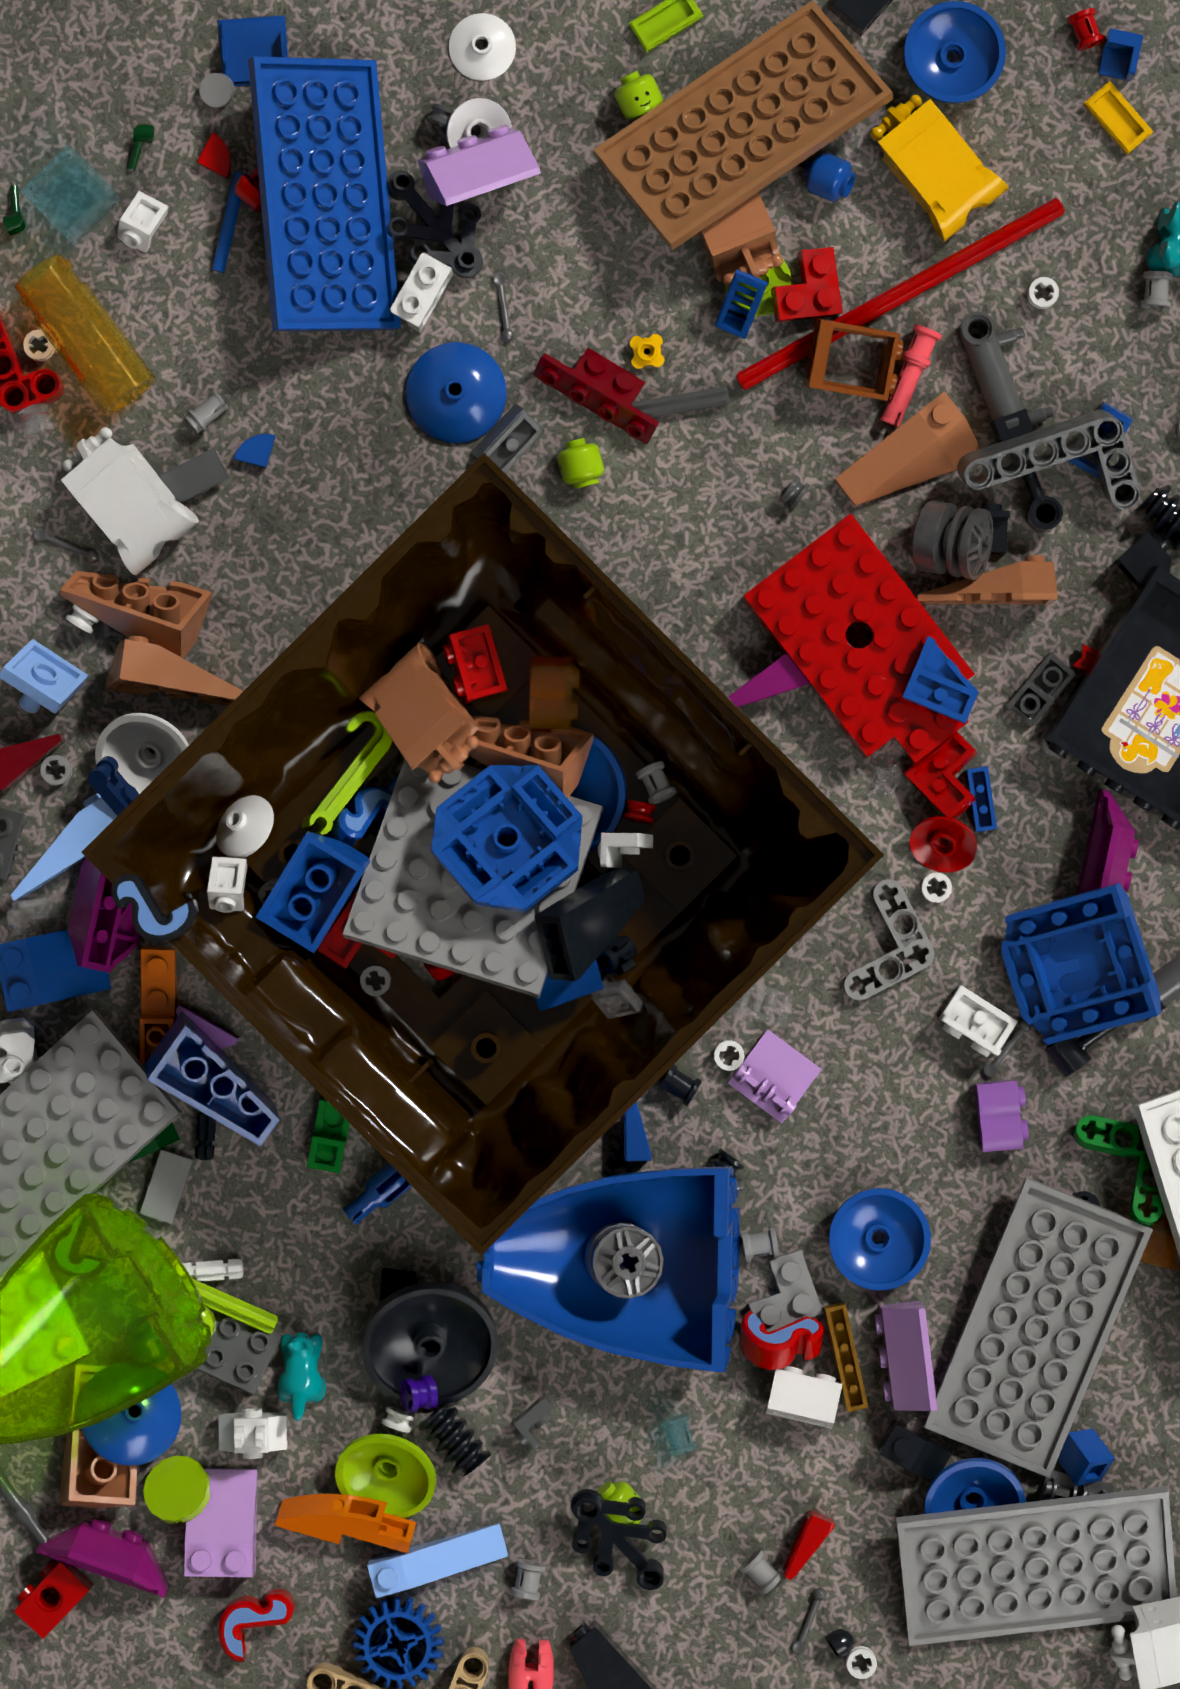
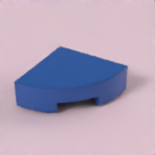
[234,434,276,469]

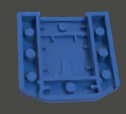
[1001,883,1161,1045]

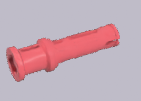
[880,324,942,428]

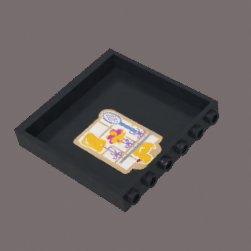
[1043,566,1180,831]

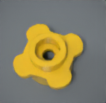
[630,334,665,369]

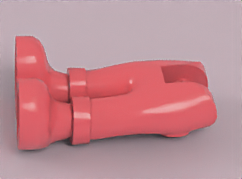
[508,1639,554,1689]

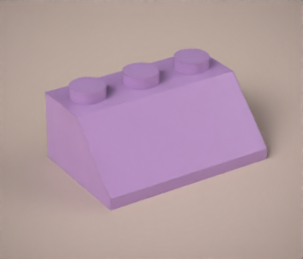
[417,125,541,206]
[874,1301,938,1411]

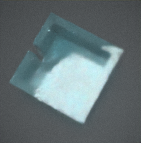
[20,144,121,246]

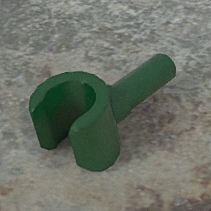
[127,124,154,170]
[2,185,26,235]

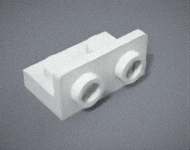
[390,253,453,333]

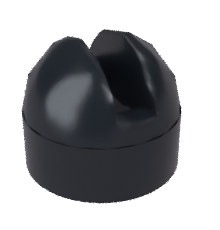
[825,1629,854,1659]

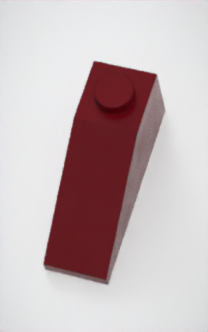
[0,734,65,798]

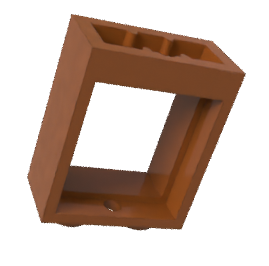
[803,318,903,401]

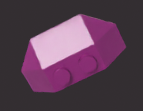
[1077,790,1139,894]
[68,858,141,973]
[36,1518,170,1598]

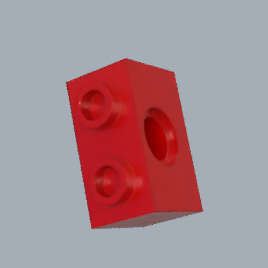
[14,1559,94,1639]

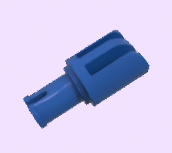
[343,1162,412,1225]

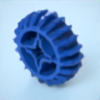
[352,1596,444,1689]

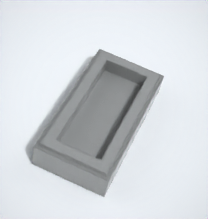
[140,1149,194,1224]

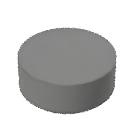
[199,73,235,107]

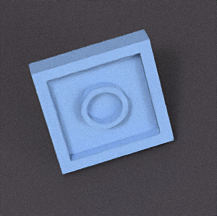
[0,639,89,714]

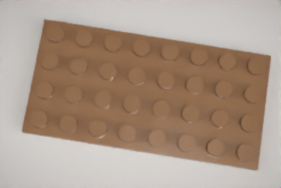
[593,0,893,250]

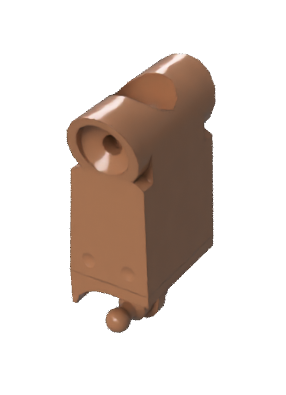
[698,192,783,287]
[359,642,480,783]

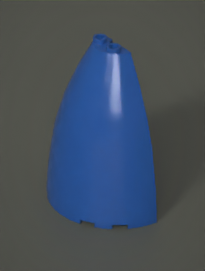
[477,1167,740,1372]

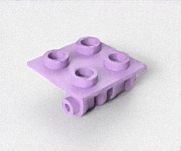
[728,1029,822,1123]

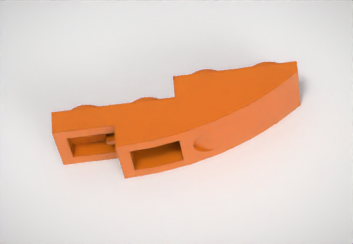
[140,946,178,1067]
[274,1494,417,1553]

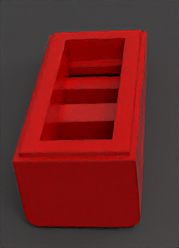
[782,1510,836,1580]

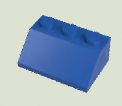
[256,831,371,953]

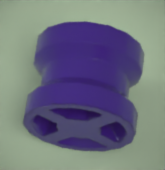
[399,1375,438,1413]

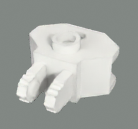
[0,1017,39,1084]
[219,1408,288,1459]

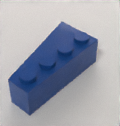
[144,1011,280,1147]

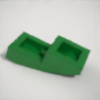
[307,1096,350,1174]

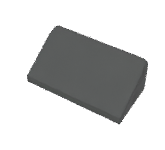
[470,404,545,474]

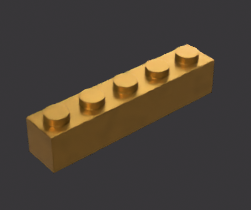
[823,1302,868,1412]

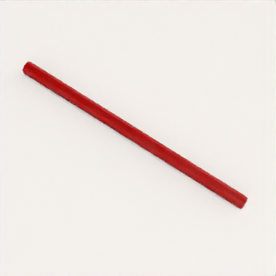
[736,198,1065,390]

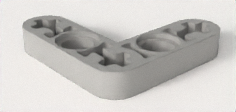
[843,879,935,1000]

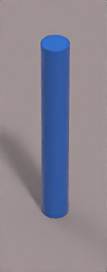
[211,171,247,273]

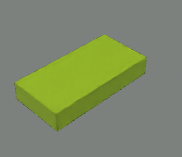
[629,0,704,53]

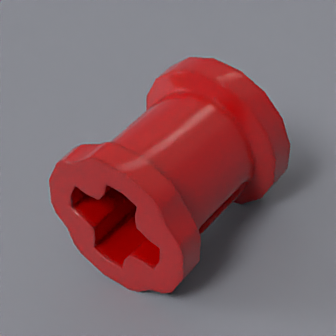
[1066,8,1106,51]

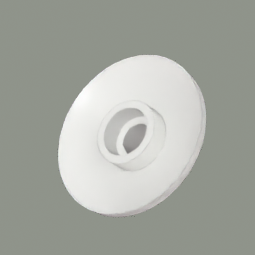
[449,13,516,81]
[446,98,512,148]
[216,795,274,858]

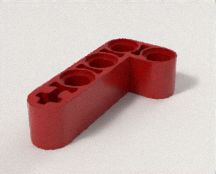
[0,311,64,415]

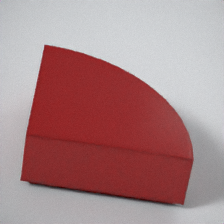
[197,132,231,180]

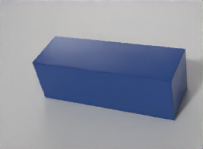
[965,766,997,832]

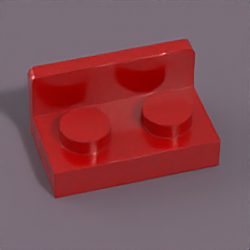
[443,624,507,704]

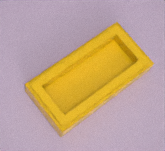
[1083,81,1153,155]

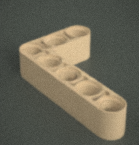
[306,1647,489,1689]

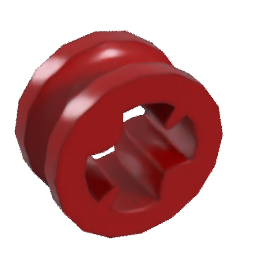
[623,800,656,824]

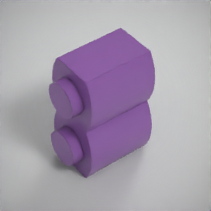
[974,1079,1029,1152]

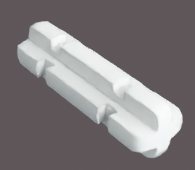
[177,1259,244,1283]

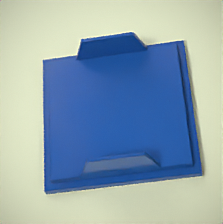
[218,15,288,86]

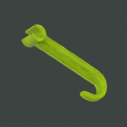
[302,711,393,836]

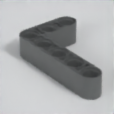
[957,410,1140,510]

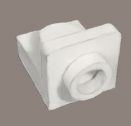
[117,191,169,253]
[598,833,653,868]
[207,856,247,913]

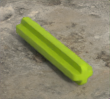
[182,1278,278,1334]

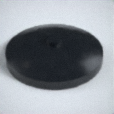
[362,1282,498,1406]

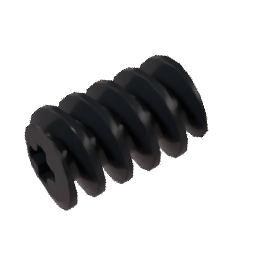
[1135,485,1180,551]
[418,1401,491,1477]

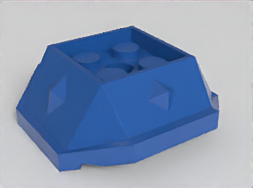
[431,765,583,913]

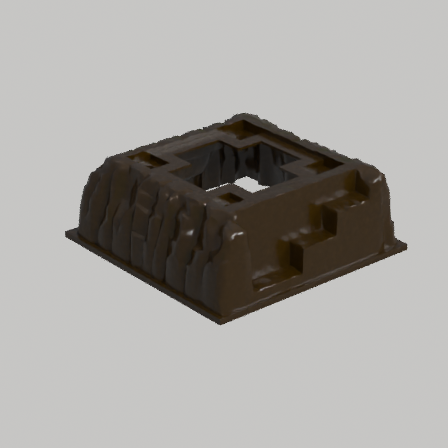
[81,453,884,1256]

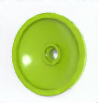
[335,1434,436,1518]

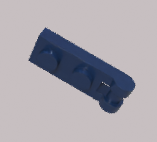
[88,756,139,816]

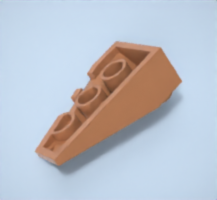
[834,391,981,506]
[916,555,1057,605]
[60,571,212,658]
[105,636,243,706]
[468,715,594,798]
[59,1365,137,1508]

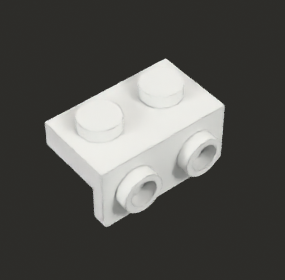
[938,985,1018,1058]

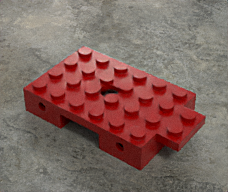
[741,513,975,764]

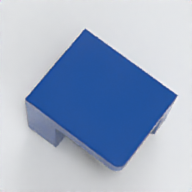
[1098,28,1143,82]
[1058,1429,1115,1486]

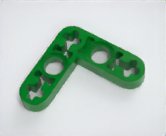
[1073,1115,1164,1227]

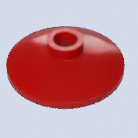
[909,816,977,873]

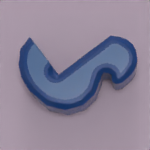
[328,786,392,847]

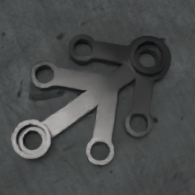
[387,170,483,279]
[571,1489,667,1590]

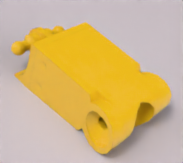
[870,95,1009,242]

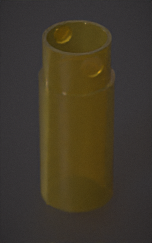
[15,254,157,417]

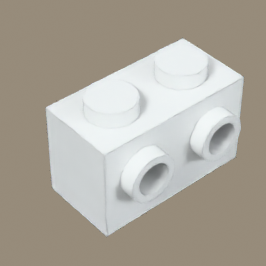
[766,1366,842,1429]

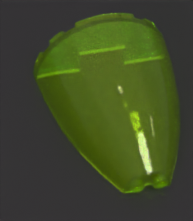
[0,1194,211,1445]

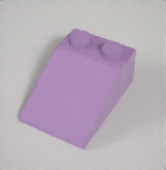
[184,1468,257,1577]

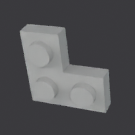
[749,1249,824,1332]

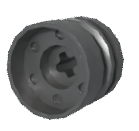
[913,501,993,580]
[584,1221,664,1299]

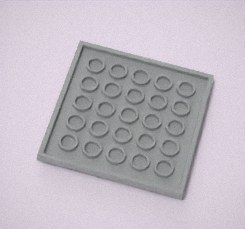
[343,759,603,998]

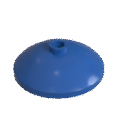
[904,1,1006,104]
[406,342,507,444]
[829,1188,931,1290]
[79,1363,182,1466]
[924,1458,1026,1514]

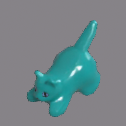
[1146,201,1180,277]
[277,1332,327,1421]

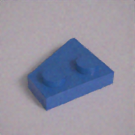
[901,636,979,724]

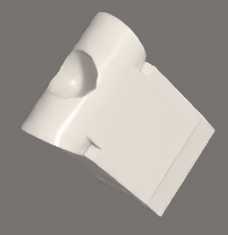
[61,427,199,575]
[1110,1597,1180,1689]

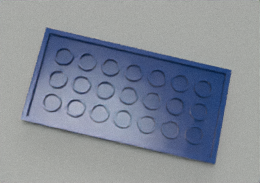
[248,56,401,331]

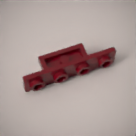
[533,348,659,444]

